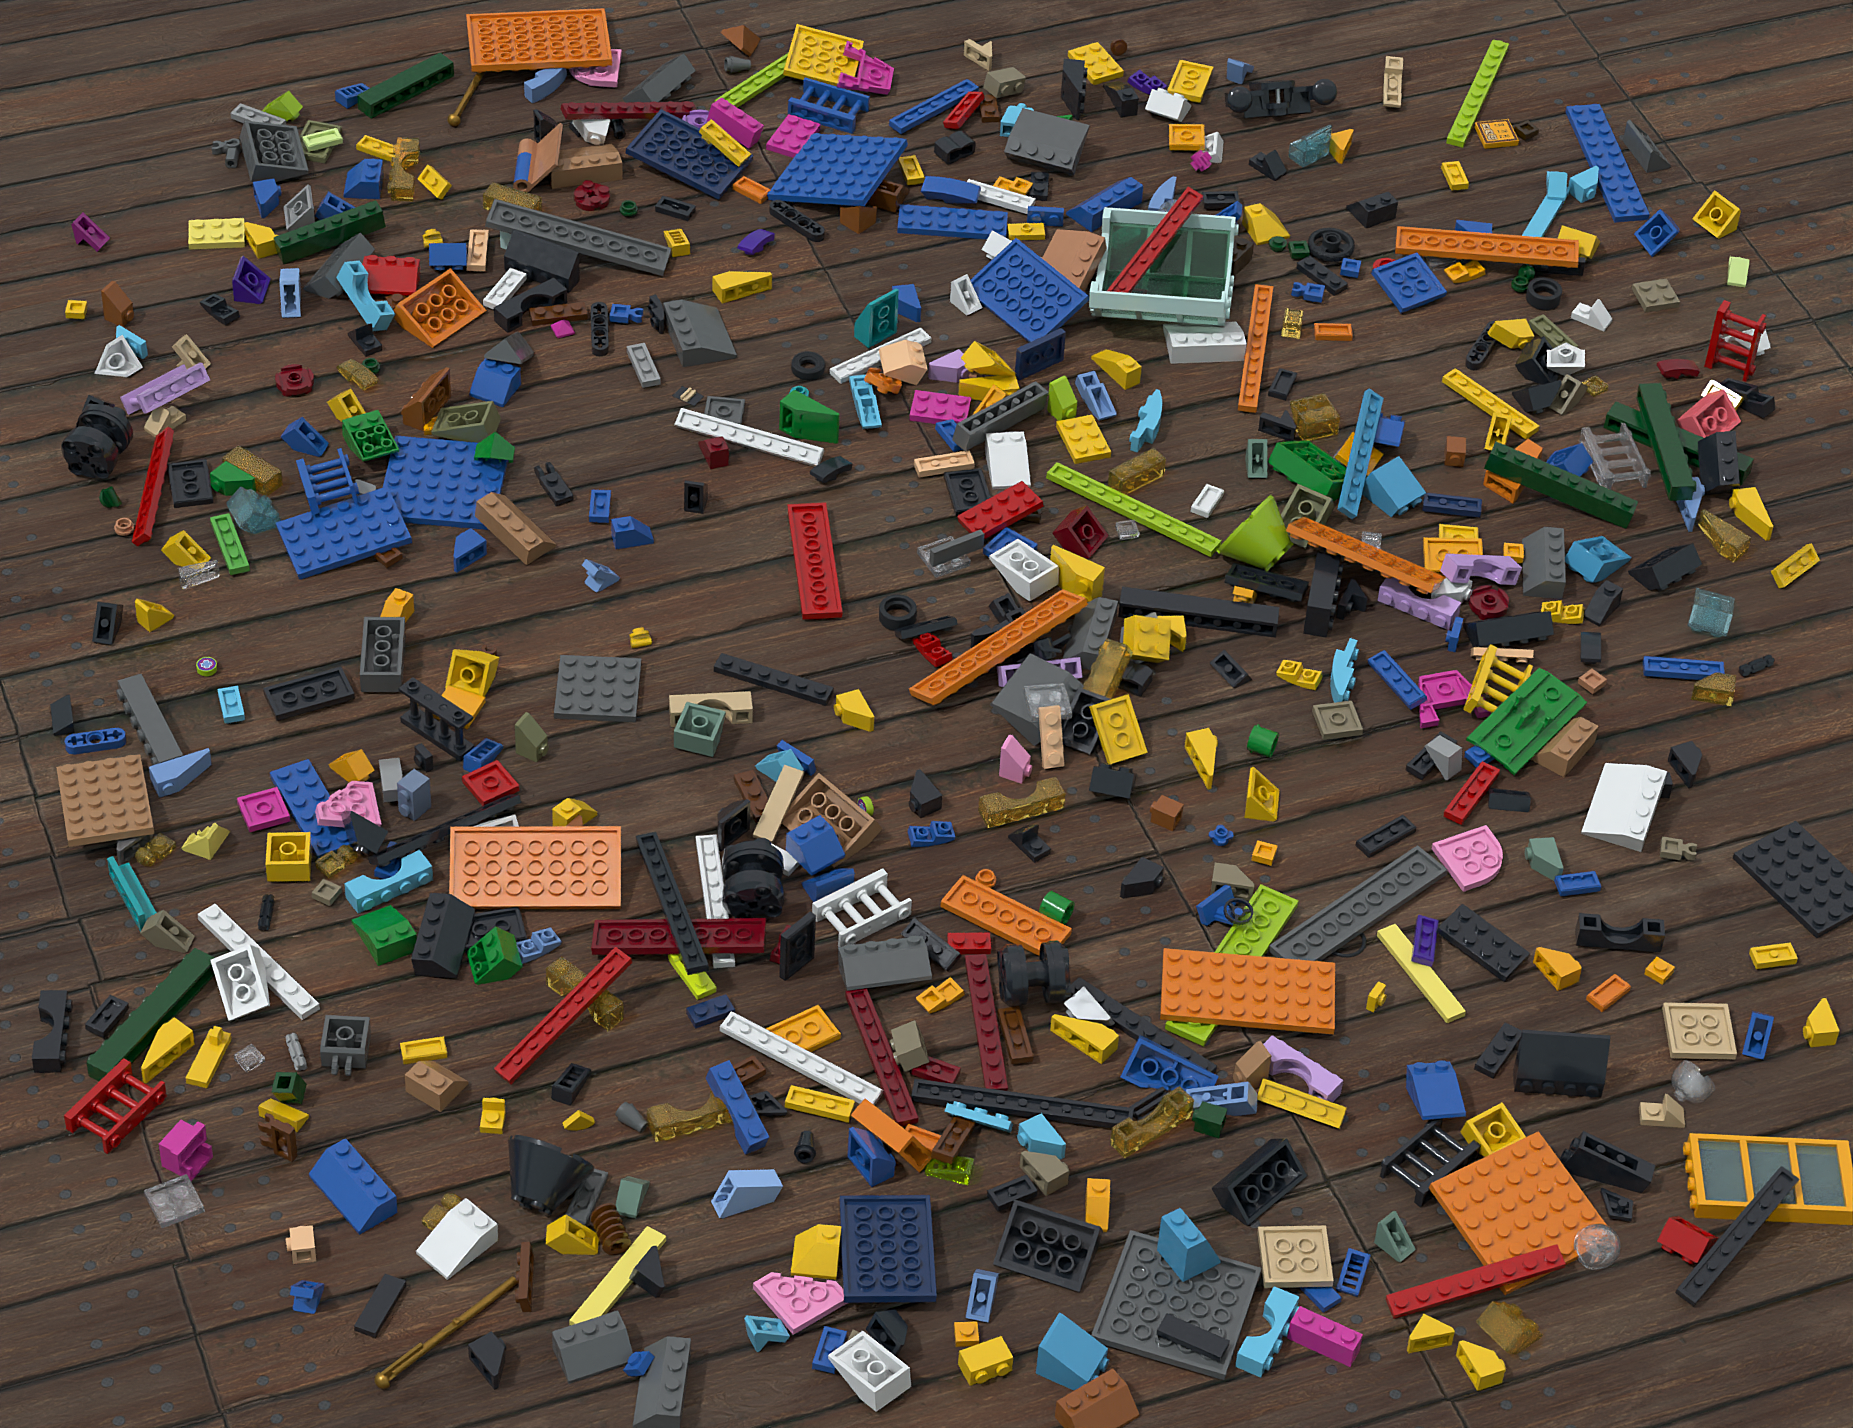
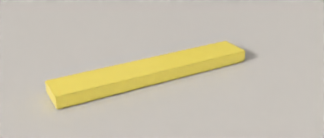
[1377,924,1466,1023]
[569,1226,666,1325]

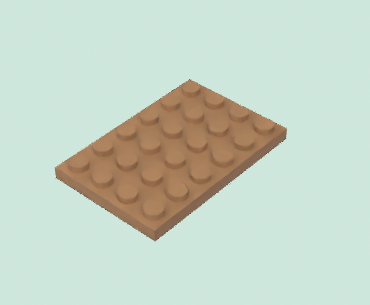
[56,754,154,847]

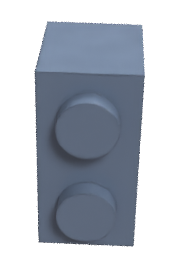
[397,769,431,821]

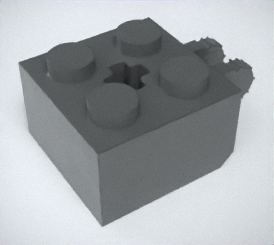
[320,1015,371,1076]

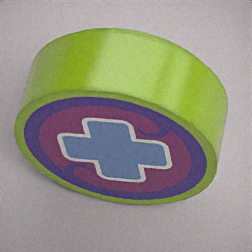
[196,657,217,676]
[857,796,874,816]

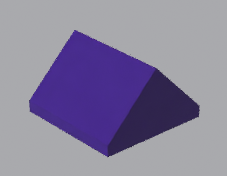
[232,256,271,304]

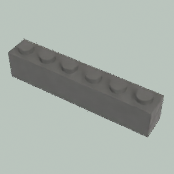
[952,381,1049,451]
[116,674,183,766]

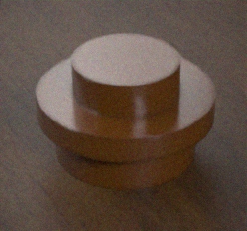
[1110,39,1127,56]

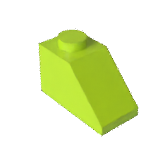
[262,91,303,122]
[1047,376,1077,421]

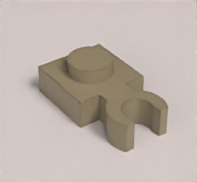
[1660,836,1697,860]

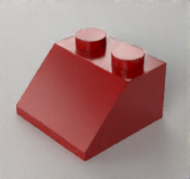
[1657,1216,1718,1265]

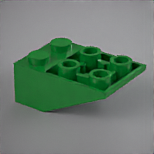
[779,390,839,444]
[342,410,399,462]

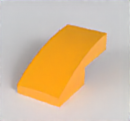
[993,176,1033,196]
[1444,260,1486,283]
[916,977,965,1014]

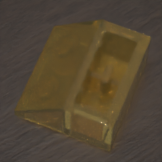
[1290,393,1340,441]
[1476,1301,1543,1354]

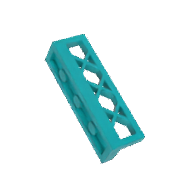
[107,856,156,932]

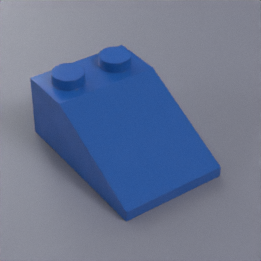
[1406,1060,1466,1120]

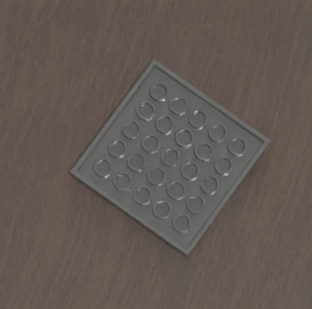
[1091,1230,1262,1380]

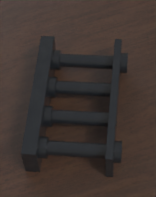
[398,677,475,762]
[1380,1118,1481,1207]

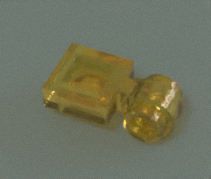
[135,833,176,866]
[315,845,358,878]
[422,1193,462,1231]

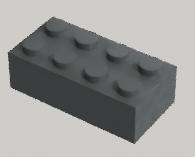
[360,617,406,692]

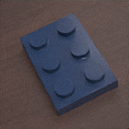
[1015,328,1066,381]

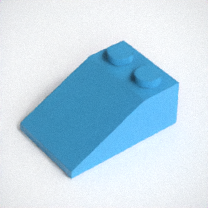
[1565,536,1632,583]

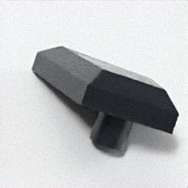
[748,1091,787,1116]
[1600,1188,1633,1221]

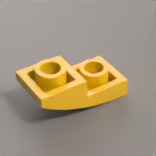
[1541,600,1584,624]
[1276,660,1323,690]

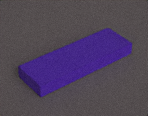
[1411,915,1439,967]

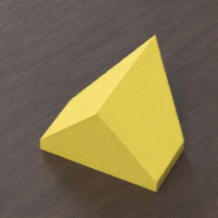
[181,823,230,860]

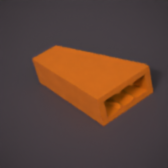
[1483,439,1543,504]
[851,1098,932,1173]

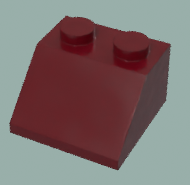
[1052,505,1109,559]

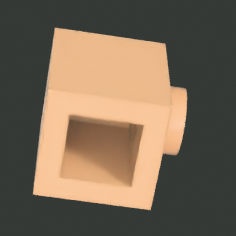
[286,1225,316,1264]

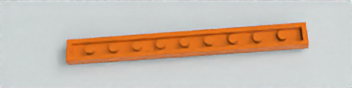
[1238,284,1273,413]

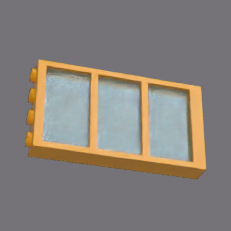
[1683,1133,1853,1225]

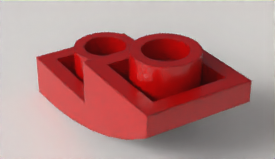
[913,633,953,667]

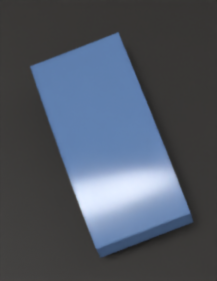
[516,928,562,964]

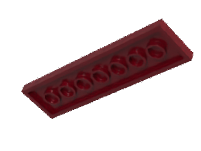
[591,918,766,955]

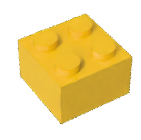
[1122,615,1171,663]
[266,832,312,882]

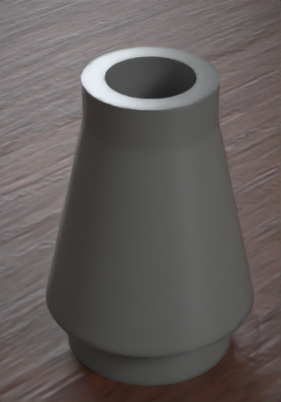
[724,56,751,73]
[615,1102,649,1133]

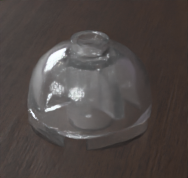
[1671,1060,1716,1103]
[1574,1224,1621,1270]

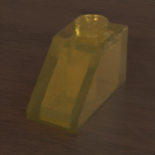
[1691,672,1736,706]

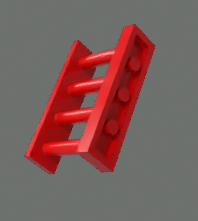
[1704,300,1767,382]
[64,1058,167,1154]

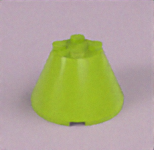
[1217,495,1294,571]

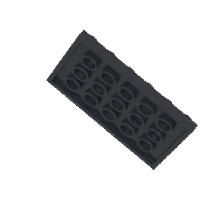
[1732,821,1853,938]

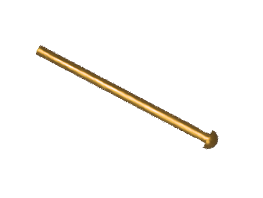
[447,71,486,126]
[375,1276,517,1389]

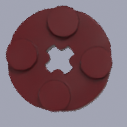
[574,180,610,211]
[275,364,314,397]
[1469,585,1509,620]

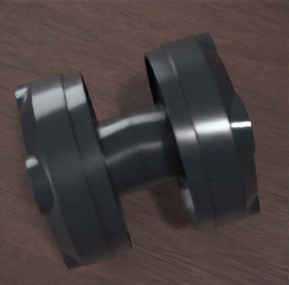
[61,404,133,479]
[722,838,784,919]
[997,940,1071,1007]

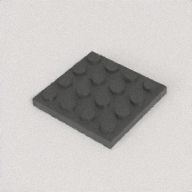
[554,655,641,722]

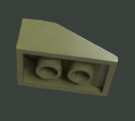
[431,401,501,443]
[1281,484,1335,549]

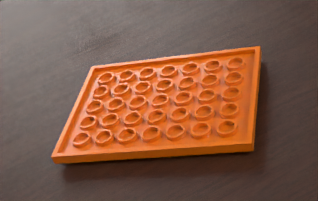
[466,8,612,73]

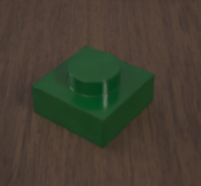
[1288,241,1310,259]

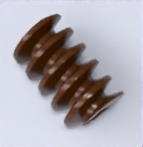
[590,1203,631,1255]

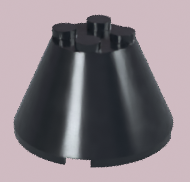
[508,1135,595,1216]

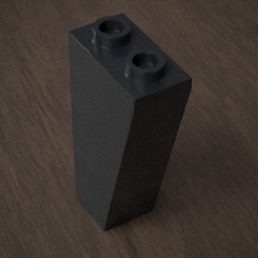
[1560,1131,1655,1193]

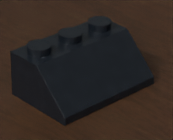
[1698,431,1740,495]
[1628,543,1702,591]

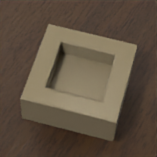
[312,879,342,906]

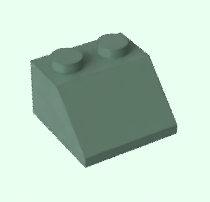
[674,702,726,757]

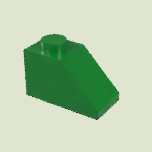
[210,461,256,496]

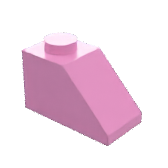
[999,735,1032,784]

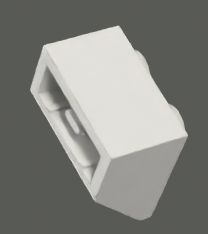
[1145,88,1192,122]

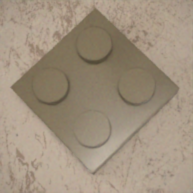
[1632,279,1680,312]
[1312,701,1363,740]

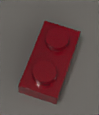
[911,1056,961,1084]

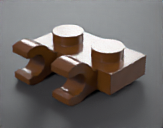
[258,1113,298,1162]

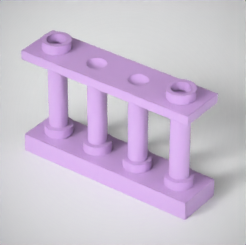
[120,363,210,415]

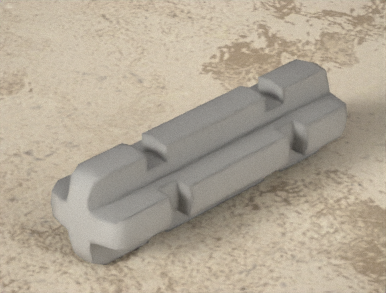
[285,1033,307,1071]

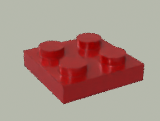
[462,760,520,806]

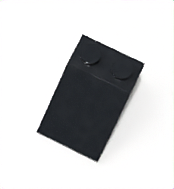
[1061,687,1111,756]

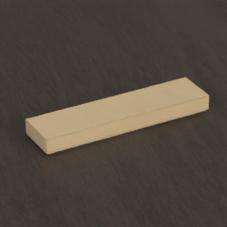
[753,765,804,844]

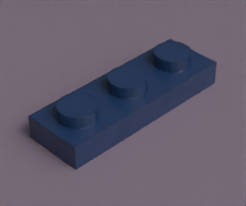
[1422,493,1482,518]

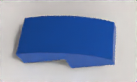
[907,821,955,847]

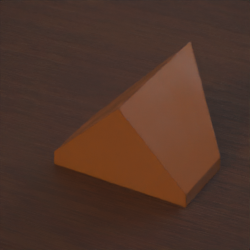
[720,25,761,57]
[840,206,877,234]

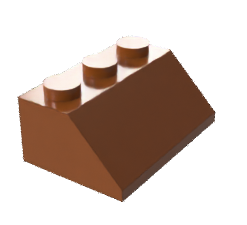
[401,367,451,431]
[1055,1368,1139,1428]

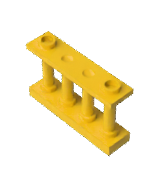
[1463,644,1533,713]

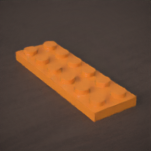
[940,875,1072,956]

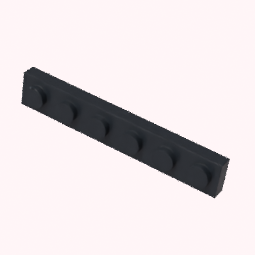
[714,653,834,706]

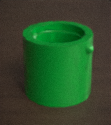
[1247,724,1279,758]
[1039,891,1075,925]

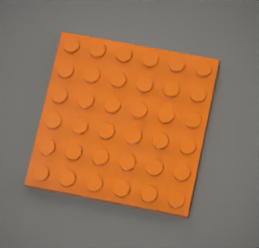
[1429,1131,1615,1295]

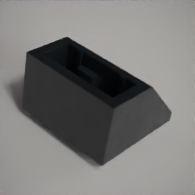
[1089,763,1137,798]

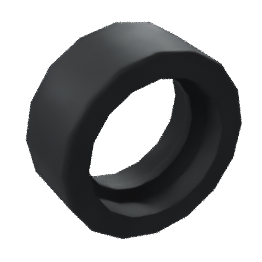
[1526,277,1562,310]
[879,594,917,631]

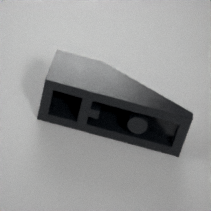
[1103,81,1139,118]

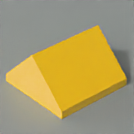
[1692,190,1741,239]
[1244,767,1280,822]

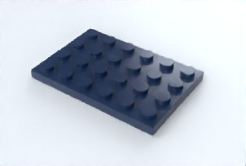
[625,109,754,199]
[839,1195,937,1303]

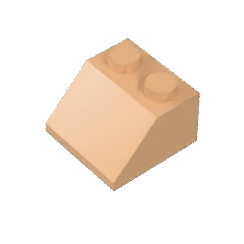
[879,340,928,385]

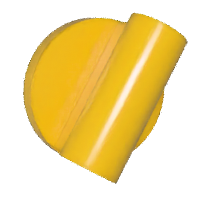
[422,229,443,248]
[629,627,652,648]

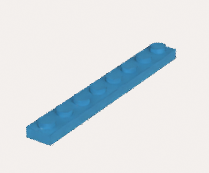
[1337,388,1384,519]

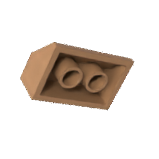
[1531,717,1599,777]

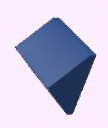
[801,868,855,902]

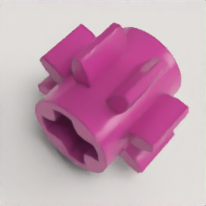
[1190,150,1212,172]

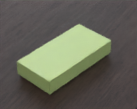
[303,128,343,152]

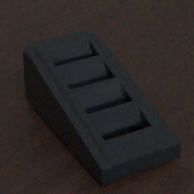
[551,1063,591,1105]

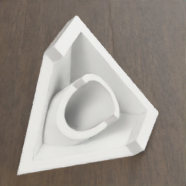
[95,335,143,377]
[1547,343,1585,376]

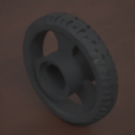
[1308,228,1355,262]

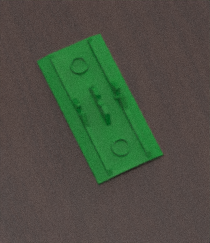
[1466,668,1587,775]

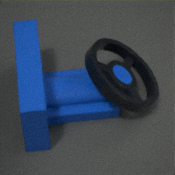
[1196,885,1254,925]

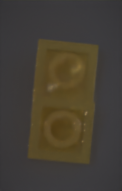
[336,359,379,391]

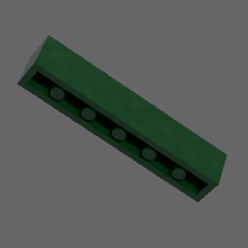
[357,53,454,119]
[273,200,386,265]

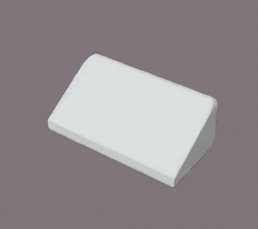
[1202,132,1223,163]

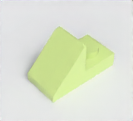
[1727,256,1749,287]

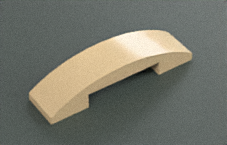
[1383,56,1403,108]

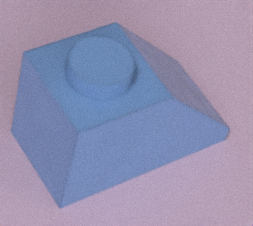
[966,1269,999,1322]

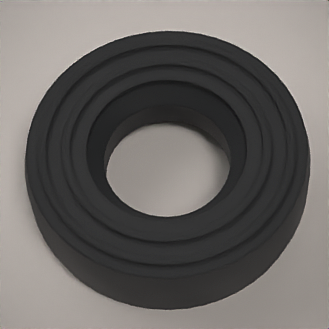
[791,351,825,380]

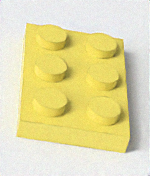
[188,218,245,250]

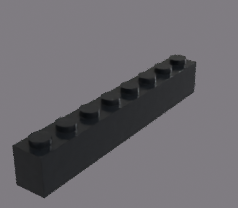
[1118,587,1280,638]

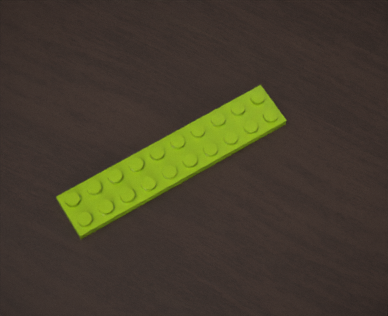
[1165,885,1299,1046]

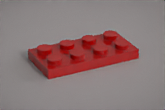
[957,481,1044,539]

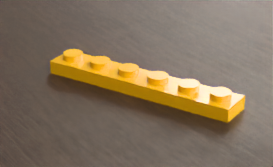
[1442,368,1539,439]

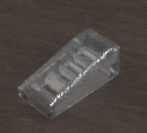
[178,560,220,591]

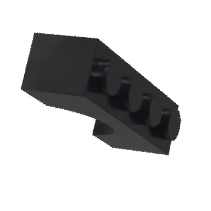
[494,278,567,333]
[1575,913,1665,952]
[32,990,73,1073]

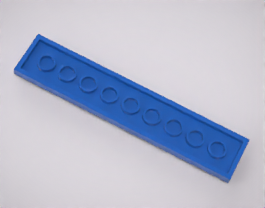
[1566,104,1650,223]

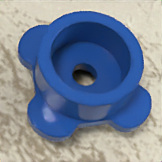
[1209,825,1234,846]

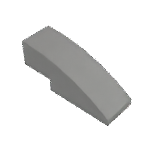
[379,758,403,802]

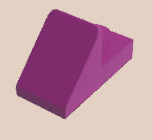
[71,212,110,251]

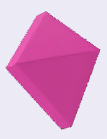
[551,320,575,339]

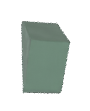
[1245,439,1267,478]
[616,1176,650,1219]
[1374,1211,1416,1262]

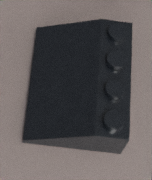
[1513,1029,1611,1098]
[993,1200,1103,1293]

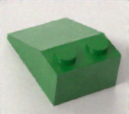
[351,905,417,966]

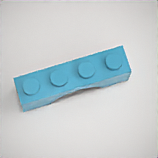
[336,261,395,331]
[344,850,433,914]
[1235,1286,1299,1377]

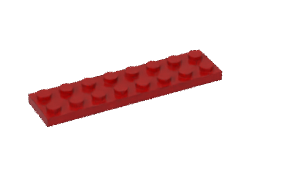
[787,502,842,620]

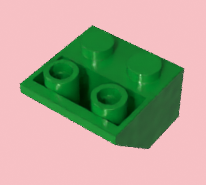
[467,926,523,985]

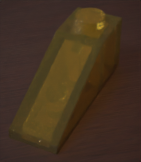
[1698,509,1751,562]

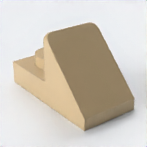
[964,39,992,71]
[172,334,211,369]
[144,406,186,437]
[1639,1094,1685,1128]

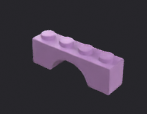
[1440,554,1522,585]
[1378,577,1461,630]
[997,657,1082,687]
[1263,1036,1343,1102]

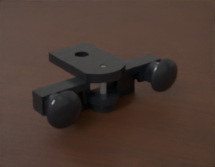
[1225,79,1337,118]

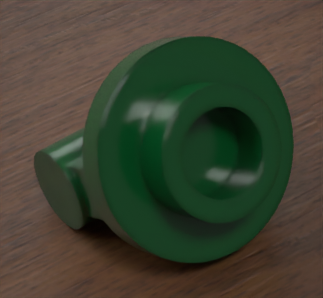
[99,486,122,508]

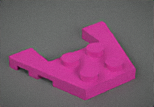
[837,41,894,95]
[1418,670,1492,729]

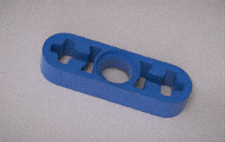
[65,728,126,755]

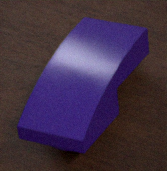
[1127,70,1167,95]
[737,229,775,255]

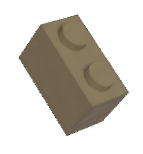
[983,67,1026,98]
[890,1020,929,1072]

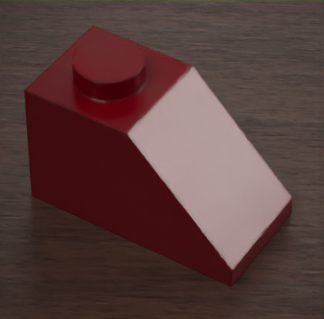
[698,436,729,469]

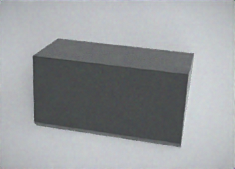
[1623,119,1671,173]
[484,331,534,364]

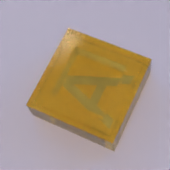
[1582,375,1608,397]

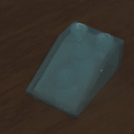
[1688,588,1735,637]

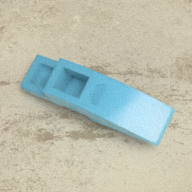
[1129,389,1162,452]
[1330,638,1359,703]

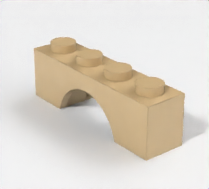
[669,691,753,727]

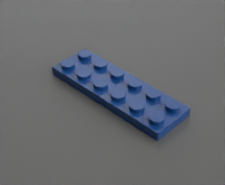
[897,205,1008,239]
[270,759,354,861]

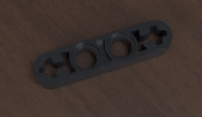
[769,200,825,242]
[591,302,609,357]
[1465,321,1498,371]

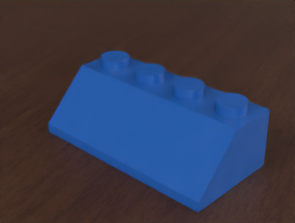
[1066,177,1144,232]
[309,1138,398,1235]

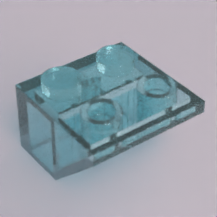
[1288,124,1332,167]
[226,487,281,534]

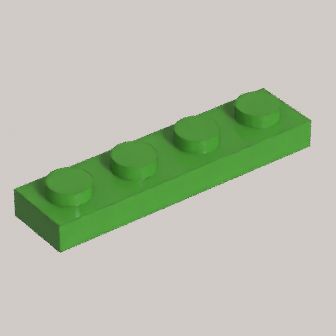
[210,513,250,575]

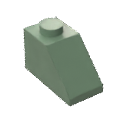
[1525,837,1563,881]

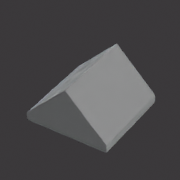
[284,185,315,232]

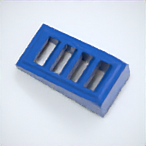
[335,83,370,109]
[463,738,503,772]
[1336,1248,1370,1297]

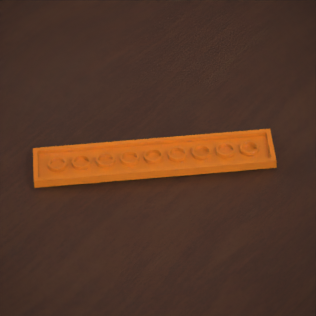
[1395,226,1579,268]
[909,589,1088,705]

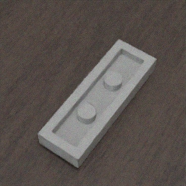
[231,103,286,125]
[627,343,661,388]

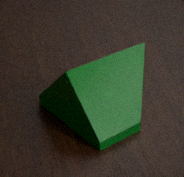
[474,432,515,463]

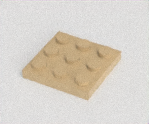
[1662,1003,1737,1059]
[1257,1225,1334,1288]

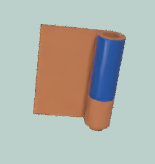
[513,123,563,193]

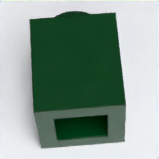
[271,1072,307,1104]
[1192,1101,1227,1139]

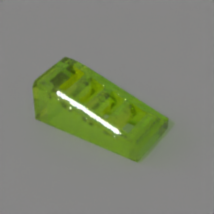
[925,1157,975,1185]

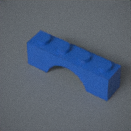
[706,1060,769,1155]

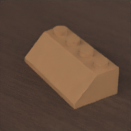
[475,492,556,565]

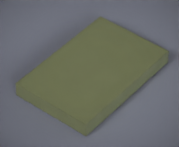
[299,120,342,163]

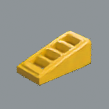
[664,229,690,257]

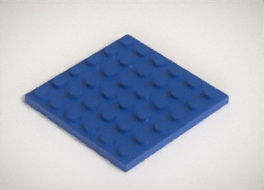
[767,133,908,206]
[383,436,508,530]

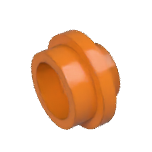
[975,869,996,888]

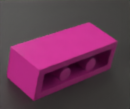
[706,97,764,149]
[1287,1306,1363,1367]

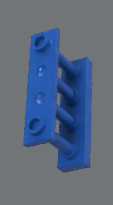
[788,78,870,134]
[296,448,360,515]

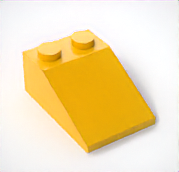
[1050,545,1105,603]

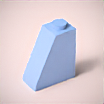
[280,268,301,317]
[711,1169,783,1218]

